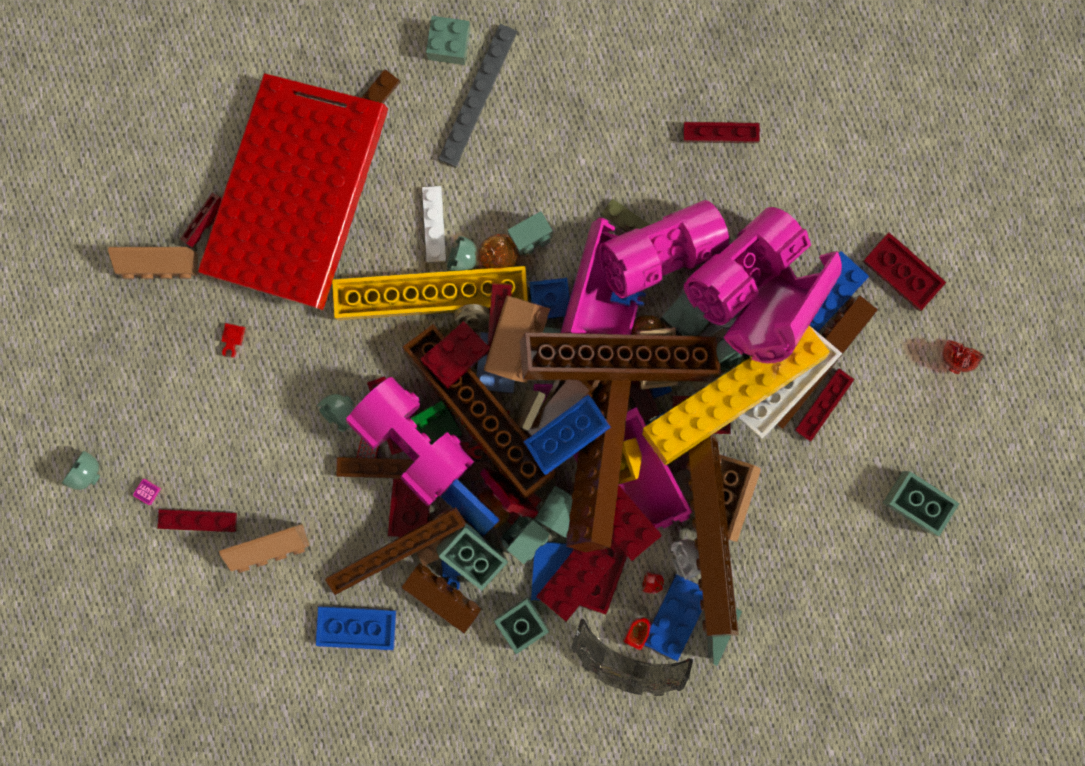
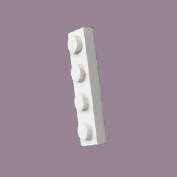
[422,186,446,263]

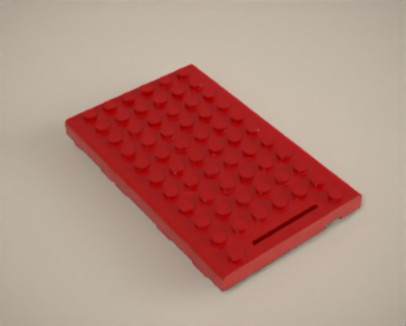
[197,73,388,310]

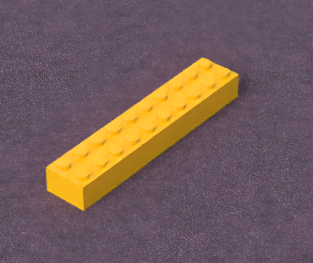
[332,266,528,321]
[642,326,830,466]

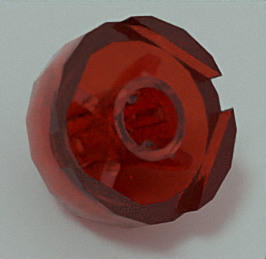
[942,340,984,374]

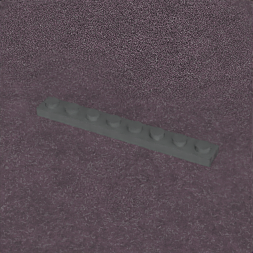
[439,24,517,168]

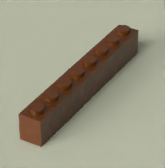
[775,295,878,429]

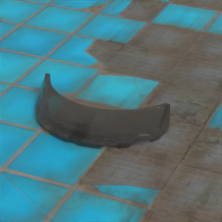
[571,619,693,696]

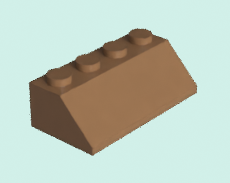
[108,247,198,280]
[484,296,550,383]
[720,455,761,542]
[219,524,309,573]

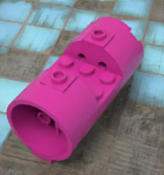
[596,200,729,298]
[684,207,811,325]
[346,377,474,506]

